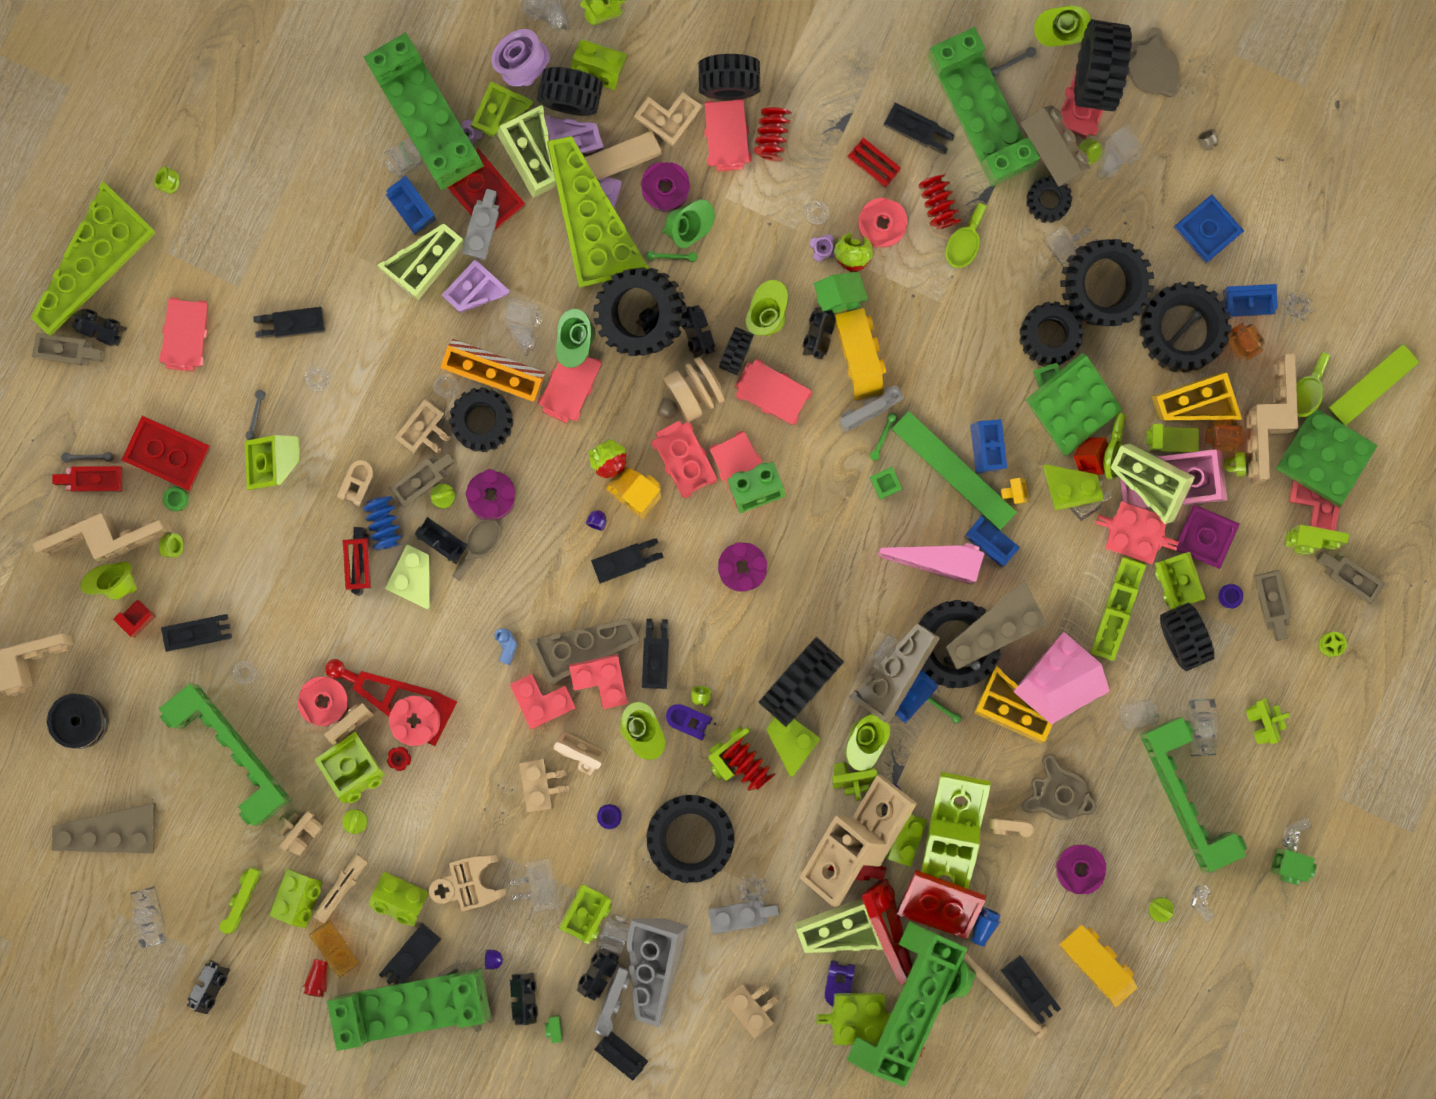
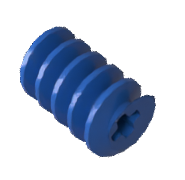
[363,496,402,551]

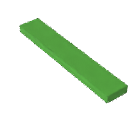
[891,411,1017,530]

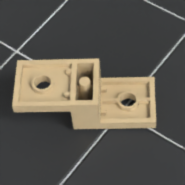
[1244,354,1298,484]
[32,511,172,563]
[0,633,74,700]
[799,775,917,907]

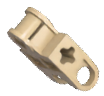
[429,855,507,912]

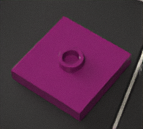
[1176,504,1240,569]

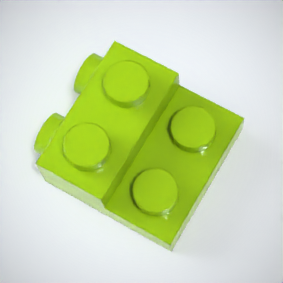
[1284,524,1350,556]
[314,731,386,804]

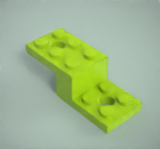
[920,772,991,889]

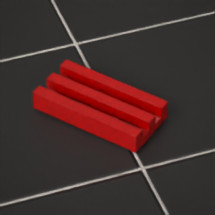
[847,137,901,188]
[342,538,371,590]

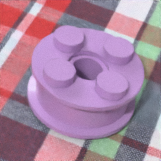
[491,29,550,87]

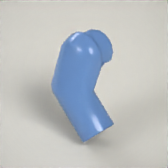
[494,628,517,665]

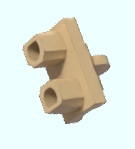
[278,810,323,856]

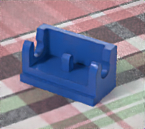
[385,175,437,235]
[1223,284,1278,317]
[970,419,1007,474]
[964,515,1020,568]
[895,670,939,724]

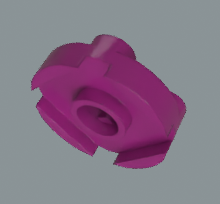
[641,162,690,212]
[466,469,516,520]
[718,542,767,592]
[1055,845,1106,894]

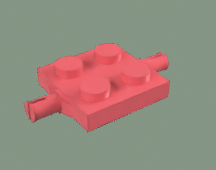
[1095,501,1179,564]

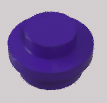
[1218,584,1243,609]
[597,804,622,829]

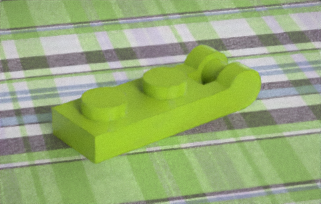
[219,867,263,934]

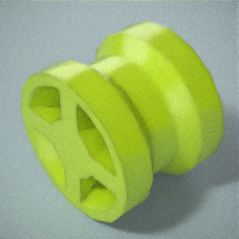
[1318,632,1347,657]

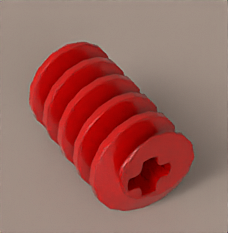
[753,107,792,162]
[918,174,962,229]
[722,736,776,791]

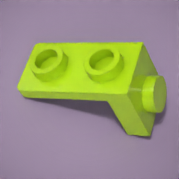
[1145,424,1199,453]
[708,726,750,781]

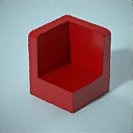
[1073,437,1108,475]
[113,600,156,638]

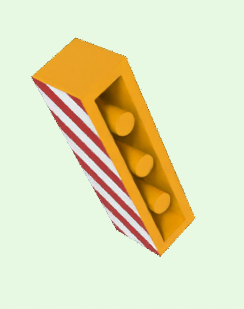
[440,339,546,402]

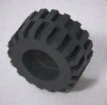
[698,54,760,100]
[537,67,603,116]
[1019,301,1084,366]
[449,387,514,452]
[1160,602,1215,671]

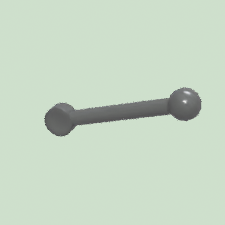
[990,47,1036,76]
[1167,310,1202,347]
[246,390,265,440]
[61,452,113,463]
[944,656,981,670]

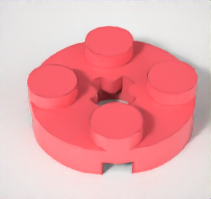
[858,198,908,248]
[298,677,348,726]
[389,696,440,746]

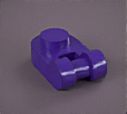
[666,704,713,741]
[824,960,855,1006]

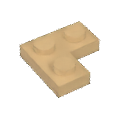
[634,92,702,147]

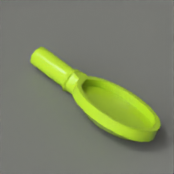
[945,203,987,268]
[1296,352,1331,417]
[1104,413,1126,480]

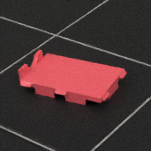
[1060,70,1103,139]
[704,99,752,172]
[159,297,208,372]
[537,357,602,424]
[735,359,813,425]
[651,420,717,499]
[710,430,763,506]

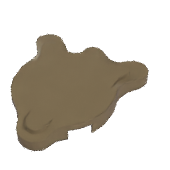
[1128,27,1179,97]
[1022,754,1096,820]

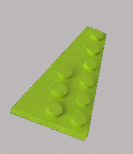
[547,136,649,287]
[31,181,156,336]

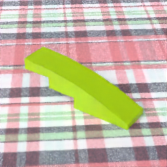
[1090,555,1147,661]

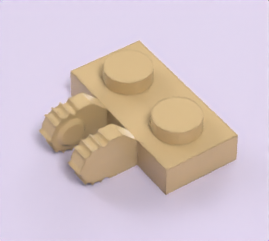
[395,399,451,454]
[519,759,569,813]
[723,983,780,1039]

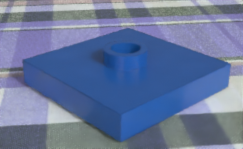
[1174,194,1244,264]

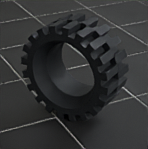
[1074,19,1132,112]
[1060,239,1154,326]
[593,267,687,356]
[1139,281,1232,373]
[918,600,1001,689]
[758,637,844,727]
[646,795,734,883]

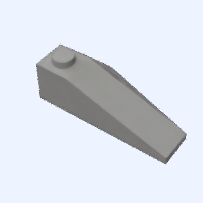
[626,919,687,1027]

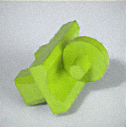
[580,0,625,25]
[1245,698,1291,745]
[832,762,877,801]

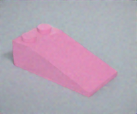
[1120,449,1227,509]
[877,543,984,585]

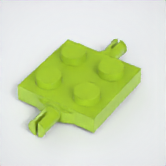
[816,993,892,1045]

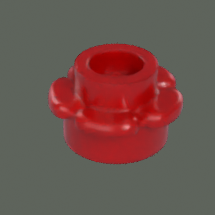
[387,746,411,771]

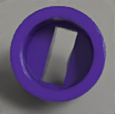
[585,510,607,531]
[485,949,503,970]

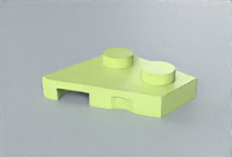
[385,545,430,610]

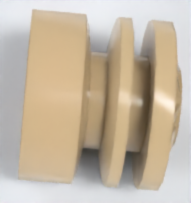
[662,357,725,423]

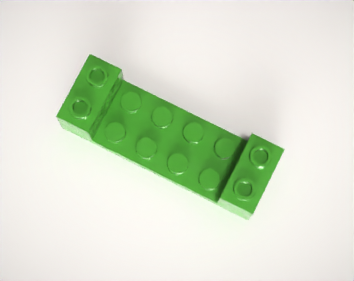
[928,27,1040,187]
[364,32,484,191]
[159,683,292,826]
[1139,717,1247,873]
[847,922,968,1087]
[327,968,491,1051]

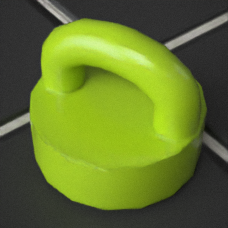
[1078,139,1102,164]
[154,166,180,194]
[1224,452,1247,477]
[430,483,456,509]
[159,533,184,558]
[342,809,368,834]
[1148,897,1174,922]

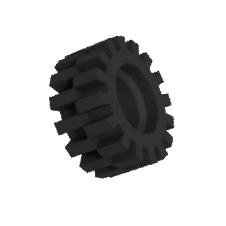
[1026,176,1073,223]
[719,327,754,375]

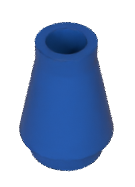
[971,907,1001,947]

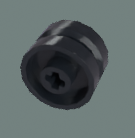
[47,693,109,749]

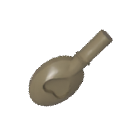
[452,519,501,581]

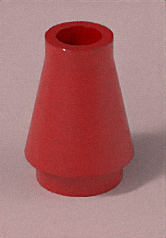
[302,959,328,998]

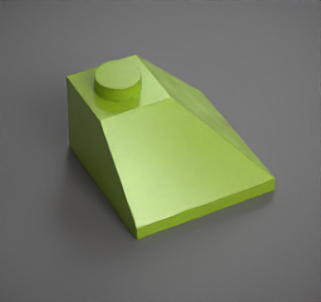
[245,435,300,490]

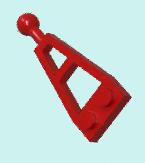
[325,659,457,746]
[861,878,912,985]

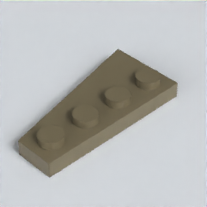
[946,580,1047,669]
[529,619,640,685]
[849,624,940,723]
[52,803,155,853]

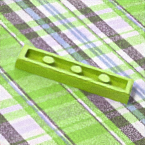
[1328,344,1419,426]

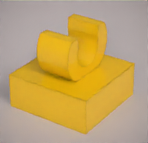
[1001,478,1030,505]

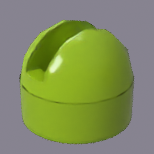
[691,686,712,707]

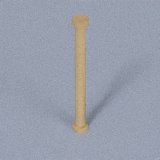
[963,953,1049,1040]

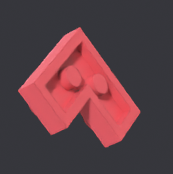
[1288,479,1339,531]
[569,654,628,709]
[510,674,576,729]

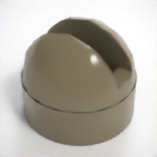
[1197,129,1219,150]
[657,397,677,419]

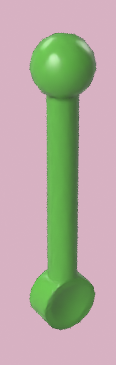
[646,251,698,262]
[870,413,897,461]
[928,697,961,723]

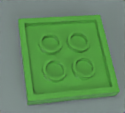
[1025,353,1123,456]
[1276,409,1378,508]

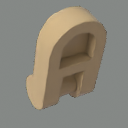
[337,460,374,507]
[988,817,1034,837]

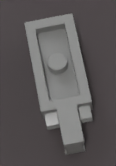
[461,189,499,261]
[839,385,904,433]
[708,900,779,934]
[593,965,631,1037]

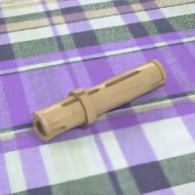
[312,853,369,924]

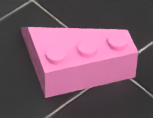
[1013,632,1110,724]

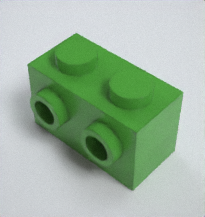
[813,272,869,314]
[727,462,786,514]
[1270,848,1317,886]

